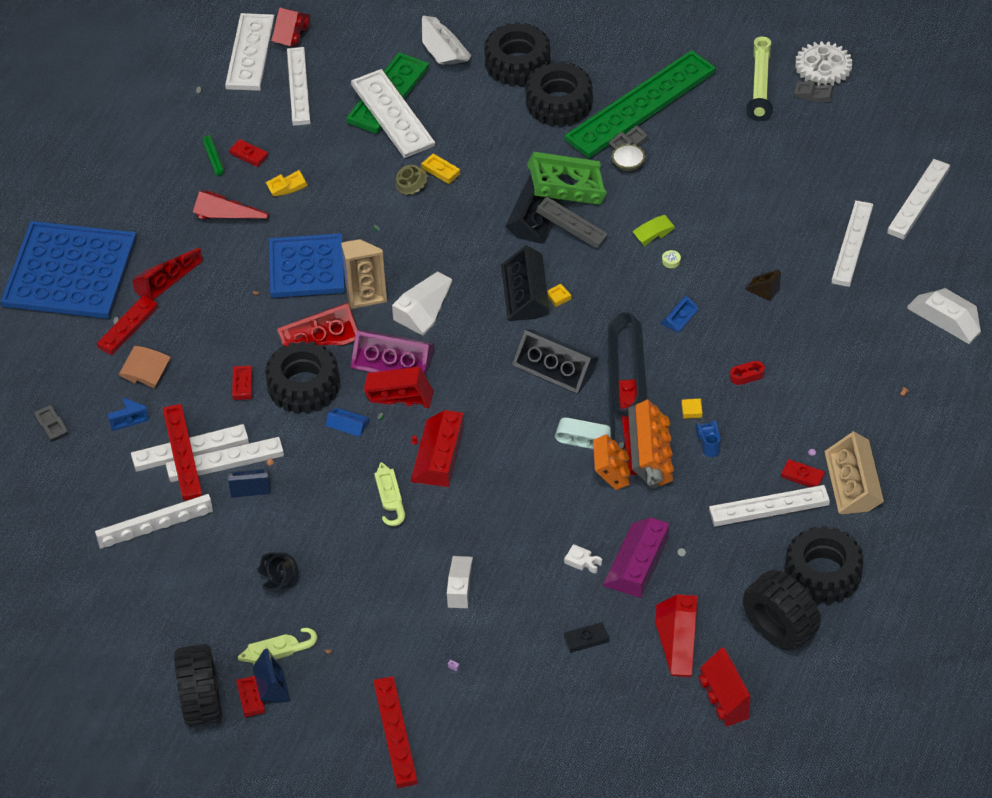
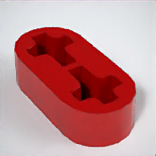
[730,361,765,385]

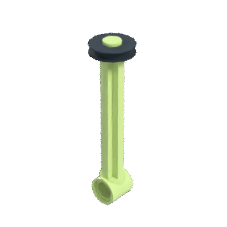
[746,37,773,121]

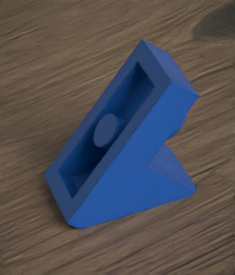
[108,398,149,431]

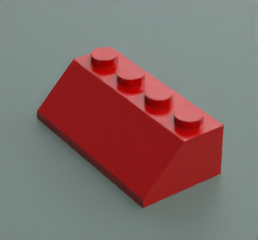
[411,410,464,487]

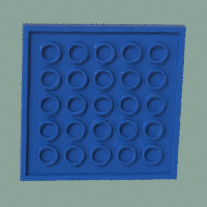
[0,221,137,319]

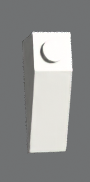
[447,556,473,608]

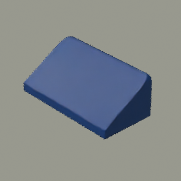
[661,296,699,333]
[326,407,370,436]

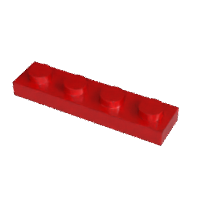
[97,296,158,355]

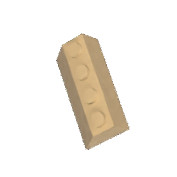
[341,239,387,309]
[825,431,884,514]

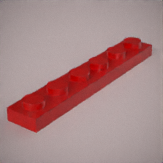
[619,379,638,475]
[162,404,202,501]
[373,676,418,788]

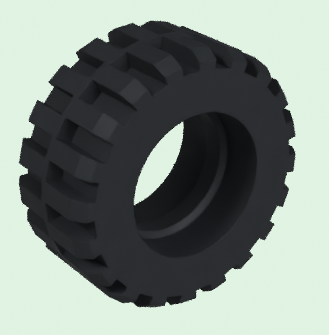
[484,22,550,86]
[526,62,593,127]
[265,341,340,414]
[785,526,863,605]
[743,570,821,650]
[174,644,222,727]

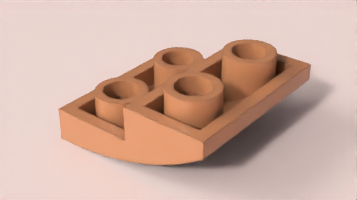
[119,346,171,388]

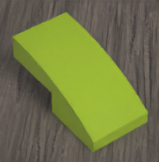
[632,215,675,246]

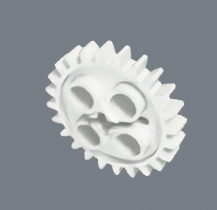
[795,41,852,86]

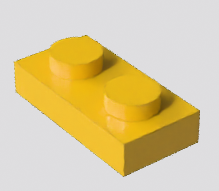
[421,154,460,184]

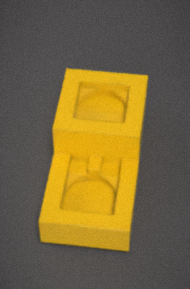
[266,170,308,196]

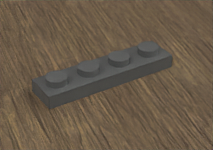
[536,197,608,249]

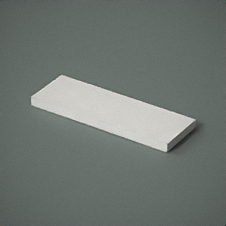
[225,13,275,91]
[351,69,435,158]

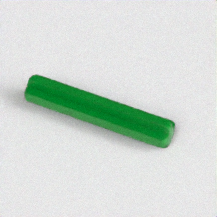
[202,135,224,176]

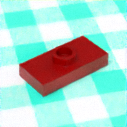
[229,139,269,167]
[232,366,252,400]
[781,459,825,488]
[236,676,265,717]

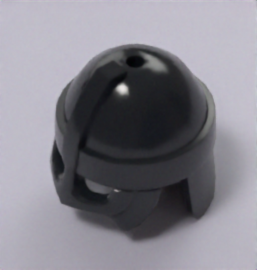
[257,552,298,591]

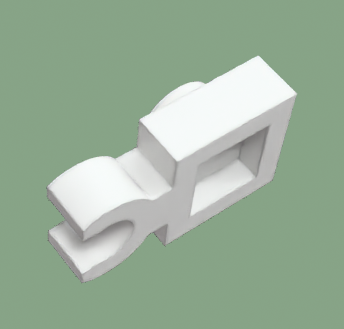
[564,544,602,573]

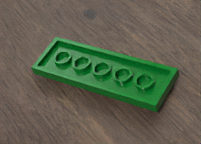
[346,52,429,134]

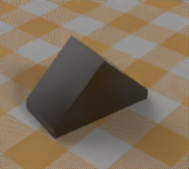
[745,269,781,301]

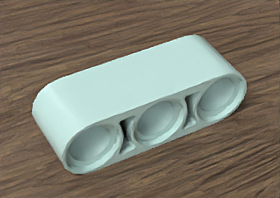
[555,418,611,449]

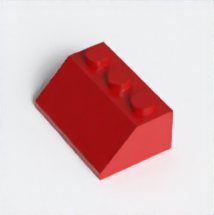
[698,647,751,727]

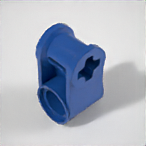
[695,420,721,457]

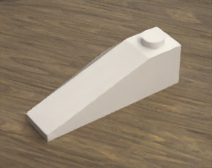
[392,272,452,336]

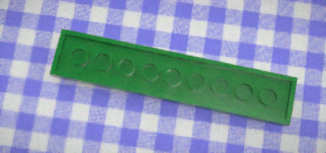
[565,50,716,159]

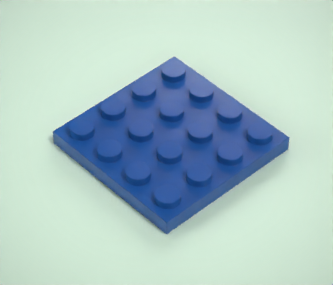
[269,233,345,298]

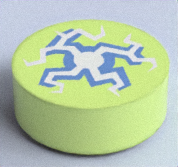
[662,250,681,268]

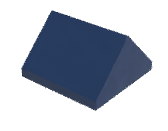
[228,469,270,498]
[252,648,291,703]

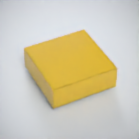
[547,284,571,307]
[681,399,703,419]

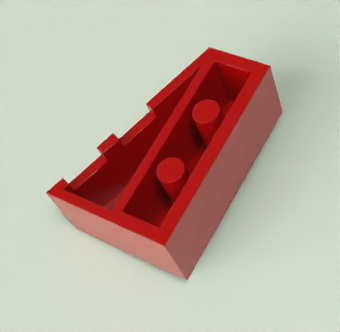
[363,366,434,408]

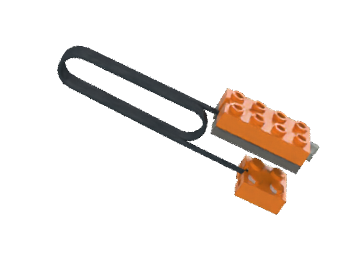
[593,312,674,490]

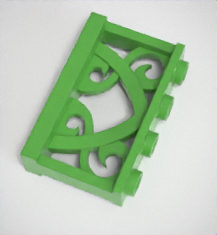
[527,152,607,205]

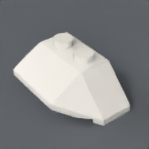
[422,16,471,65]
[907,288,981,344]

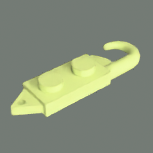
[374,462,405,526]
[238,628,317,666]

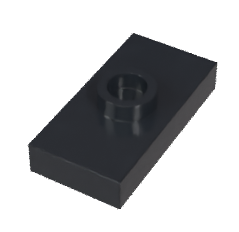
[564,622,609,653]

